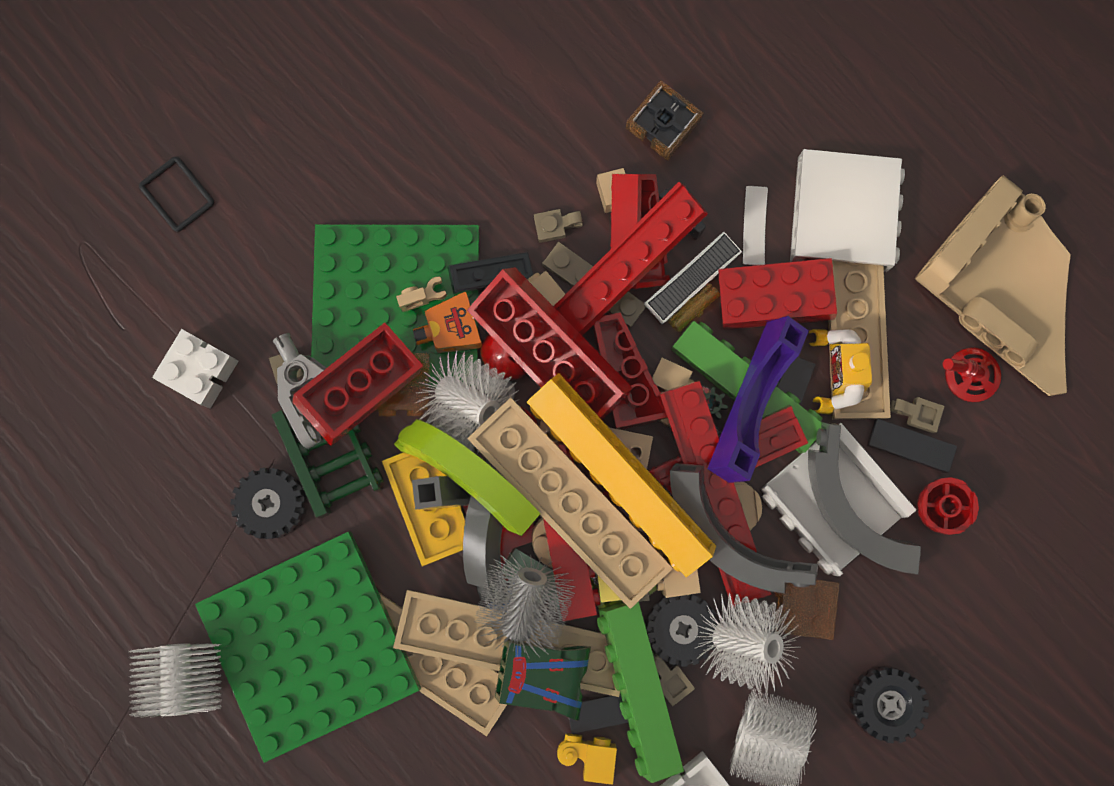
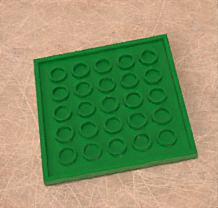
[311,224,479,388]
[195,531,422,763]

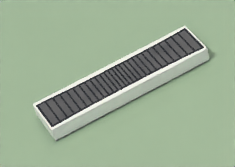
[644,232,742,324]

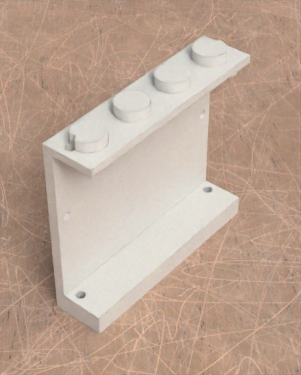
[790,149,905,272]
[760,423,916,576]

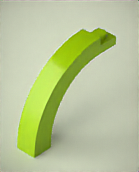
[394,419,541,536]

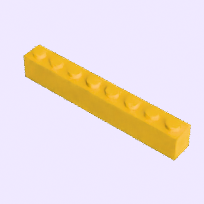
[527,373,716,577]

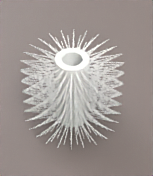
[416,351,519,451]
[696,593,801,692]
[129,643,222,718]
[729,688,817,786]

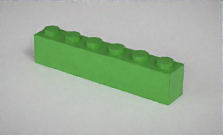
[671,321,823,454]
[597,601,684,783]

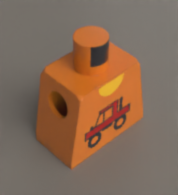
[413,292,482,353]

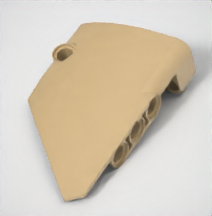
[915,175,1071,396]

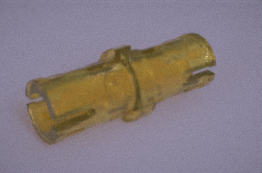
[668,283,720,333]

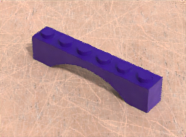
[707,316,808,483]

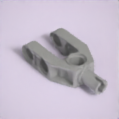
[273,333,326,449]

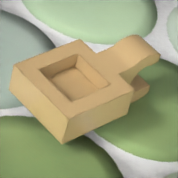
[396,277,447,312]

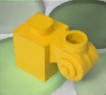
[557,733,617,785]

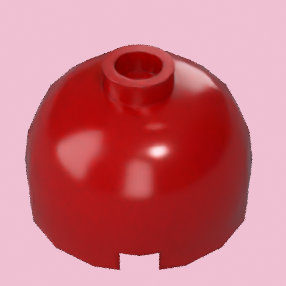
[480,334,527,381]
[917,477,979,535]

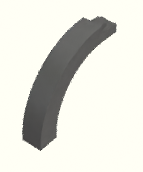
[808,422,921,574]
[463,460,508,605]
[412,462,585,510]
[670,463,818,594]

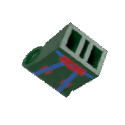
[495,639,591,721]

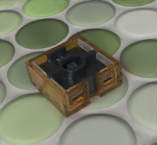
[626,80,703,161]

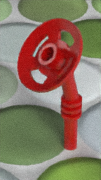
[943,348,1001,402]

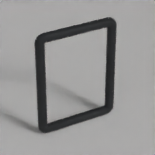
[139,157,214,232]

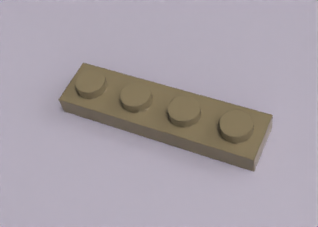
[542,242,646,329]

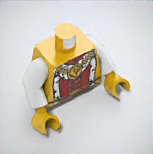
[809,329,872,415]

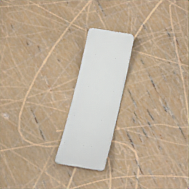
[743,186,768,265]

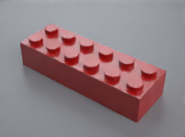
[467,267,633,420]

